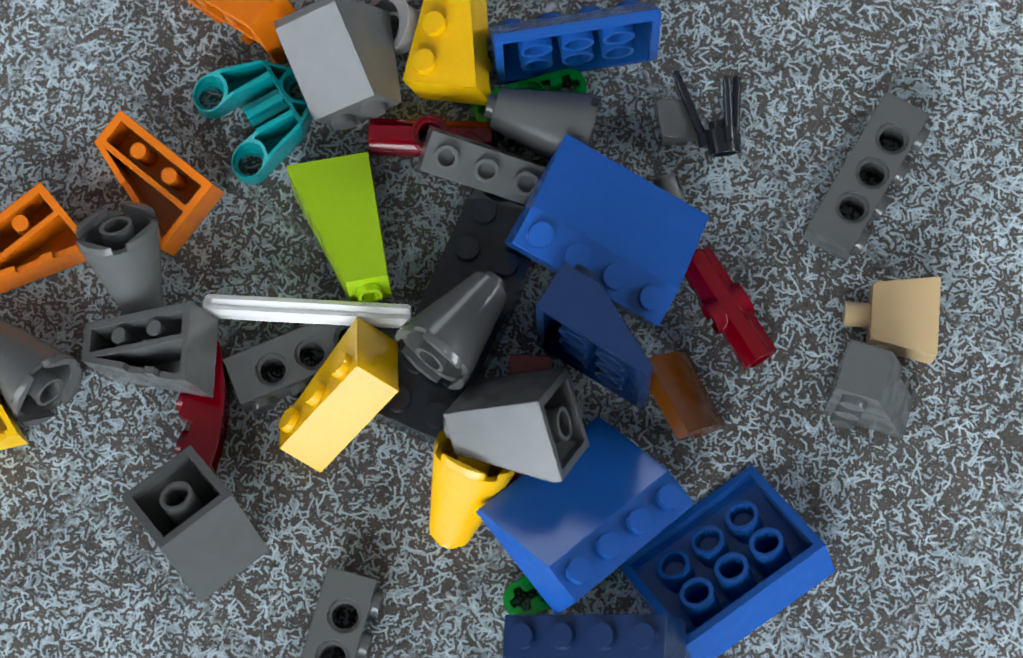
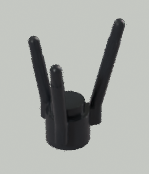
[672,70,741,157]

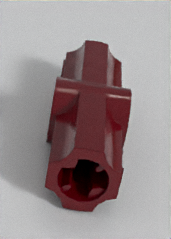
[368,115,493,157]
[685,246,777,371]

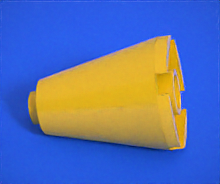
[429,430,516,549]

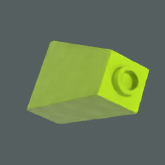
[287,152,392,302]

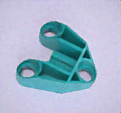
[192,59,313,185]

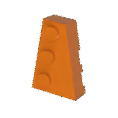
[186,0,295,65]
[94,110,225,256]
[0,182,87,294]

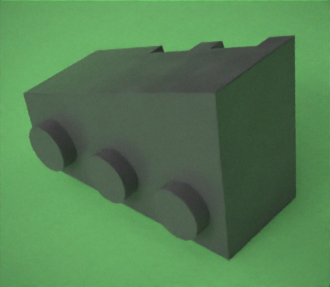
[81,301,219,398]
[823,339,916,439]

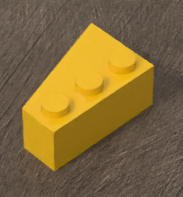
[402,0,492,106]
[278,316,398,473]

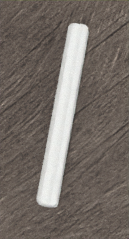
[203,294,412,328]

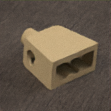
[842,277,941,364]

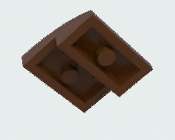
[648,352,726,440]

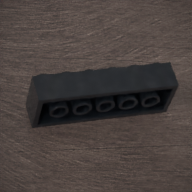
[373,188,536,446]

